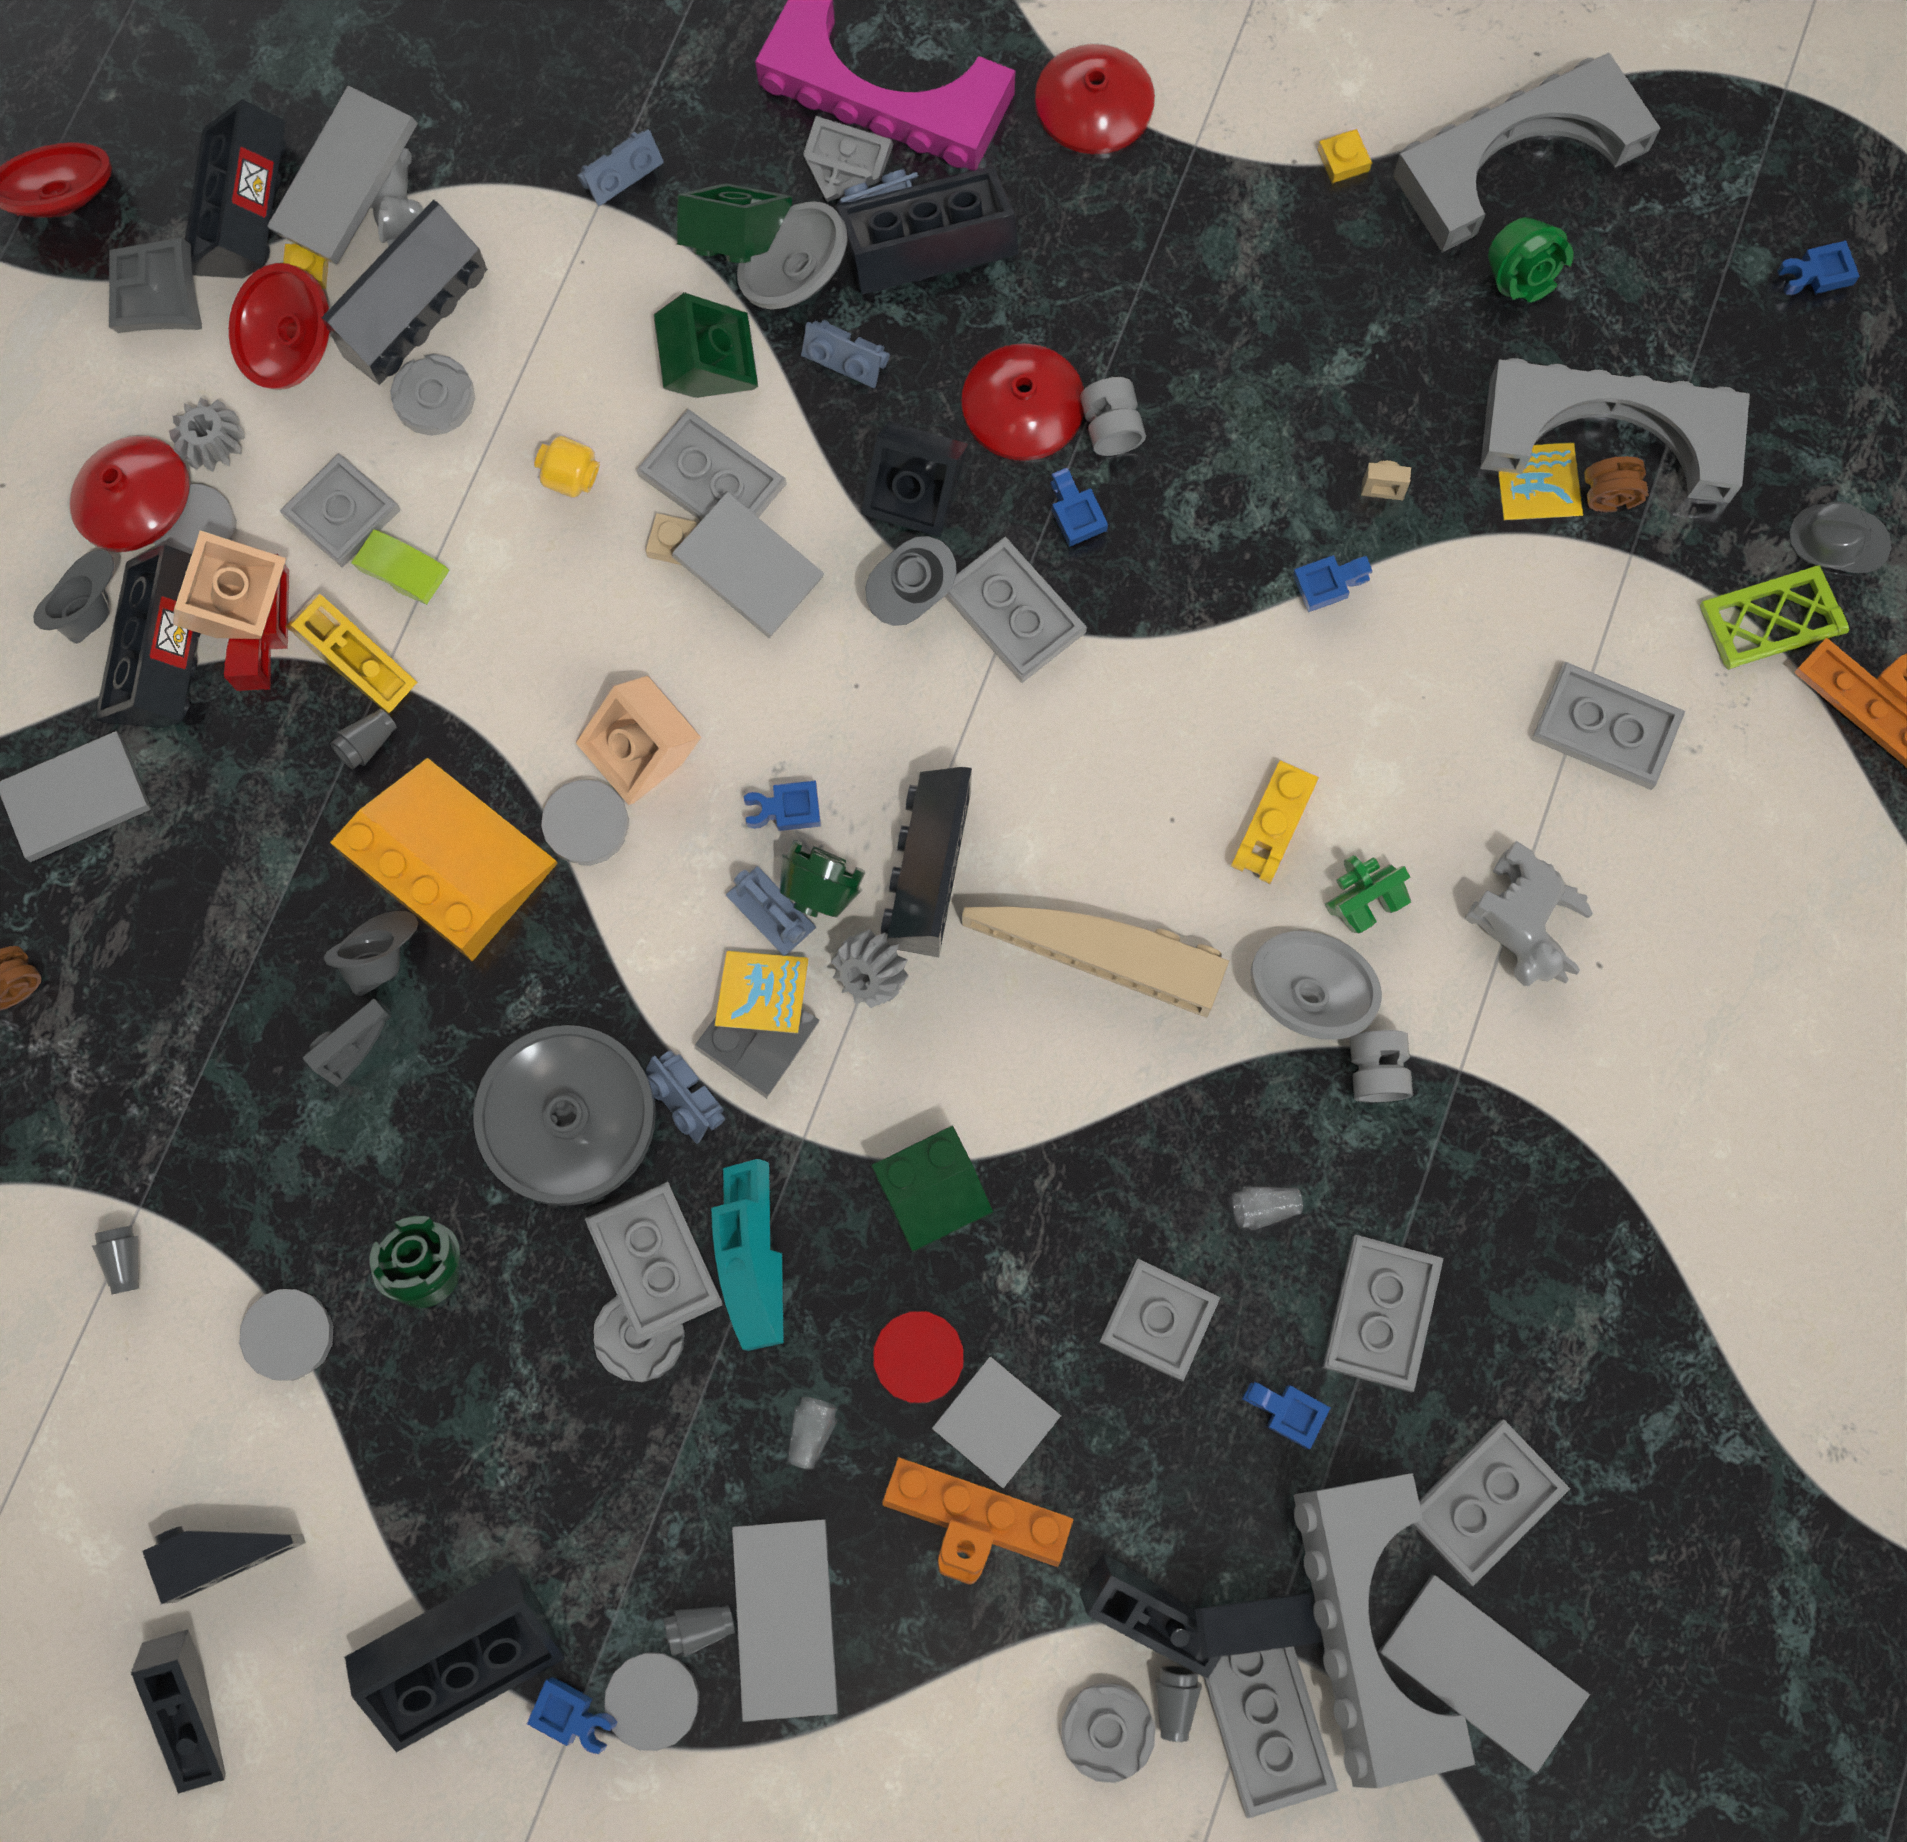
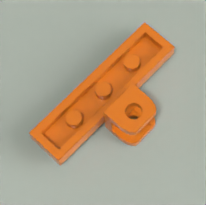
[1794,638,1907,767]
[882,1457,1073,1584]

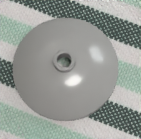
[737,202,847,309]
[1250,931,1382,1040]

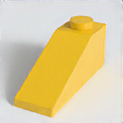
[285,594,418,714]

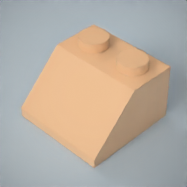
[173,530,286,639]
[576,676,701,805]

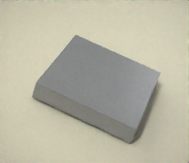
[280,453,401,568]
[1099,1259,1220,1382]
[932,1357,1061,1488]

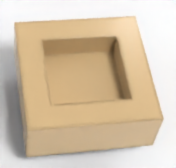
[1361,461,1411,500]
[646,513,698,565]

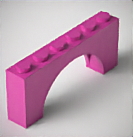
[755,0,1015,171]

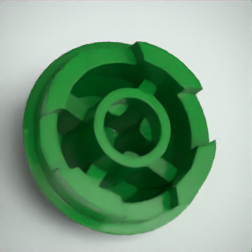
[1488,217,1573,302]

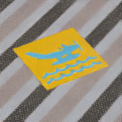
[1498,443,1583,520]
[714,951,809,1033]

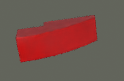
[224,554,289,691]

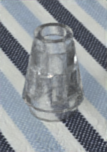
[1232,1186,1303,1231]
[787,1397,838,1469]

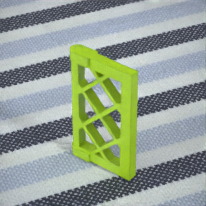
[1699,565,1849,670]

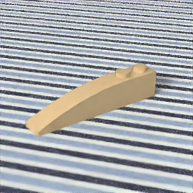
[962,907,1229,1018]

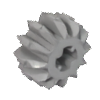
[169,397,245,472]
[831,929,909,1008]

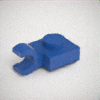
[1050,468,1108,547]
[1293,555,1373,613]
[1242,1382,1330,1449]

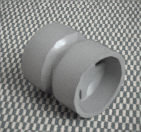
[1080,377,1146,456]
[1349,1030,1413,1102]

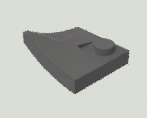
[109,237,202,333]
[303,999,393,1087]
[694,1010,820,1099]

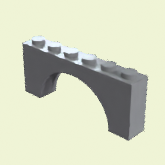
[1393,52,1660,252]
[1480,358,1750,503]
[1294,1473,1475,1789]

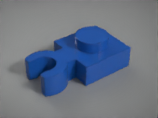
[1777,241,1860,295]
[744,781,821,831]
[527,1677,618,1754]

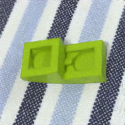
[351,529,450,605]

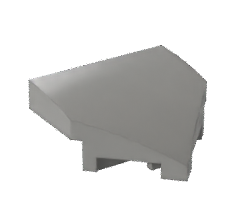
[803,116,893,202]

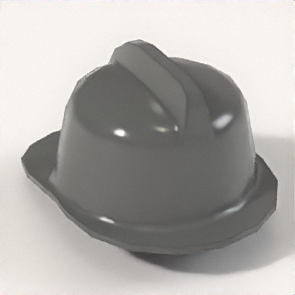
[1789,501,1891,573]
[865,536,956,626]
[33,550,115,644]
[324,911,418,996]

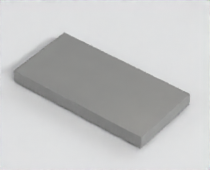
[267,86,418,265]
[732,1520,838,1721]
[1378,1575,1590,1774]
[1204,1647,1338,1819]

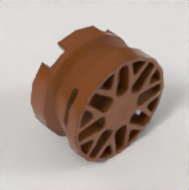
[1584,456,1649,512]
[0,946,41,1010]

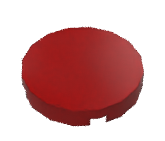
[874,1312,963,1403]

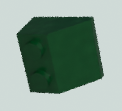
[677,183,792,263]
[653,292,758,398]
[872,1125,993,1252]

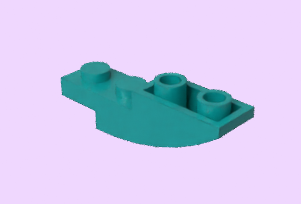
[712,1159,783,1351]

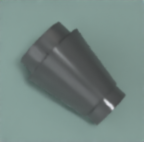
[330,709,397,769]
[92,1226,139,1295]
[663,1605,735,1658]
[1155,1666,1202,1742]

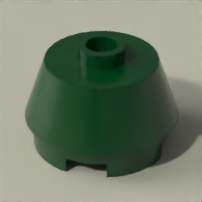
[779,840,866,918]
[369,1216,460,1308]

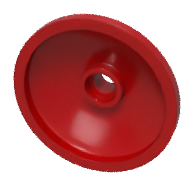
[1035,44,1155,154]
[0,143,112,218]
[228,263,330,390]
[962,344,1084,461]
[69,436,190,552]

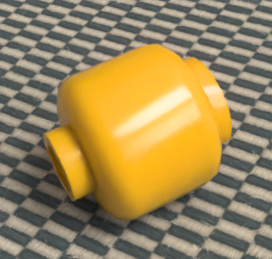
[534,436,600,498]

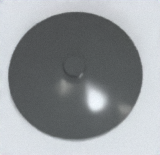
[473,1025,656,1206]

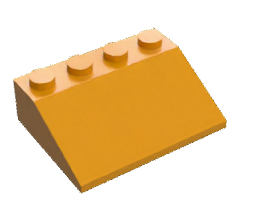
[330,758,557,961]

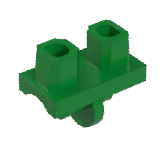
[1325,855,1411,934]

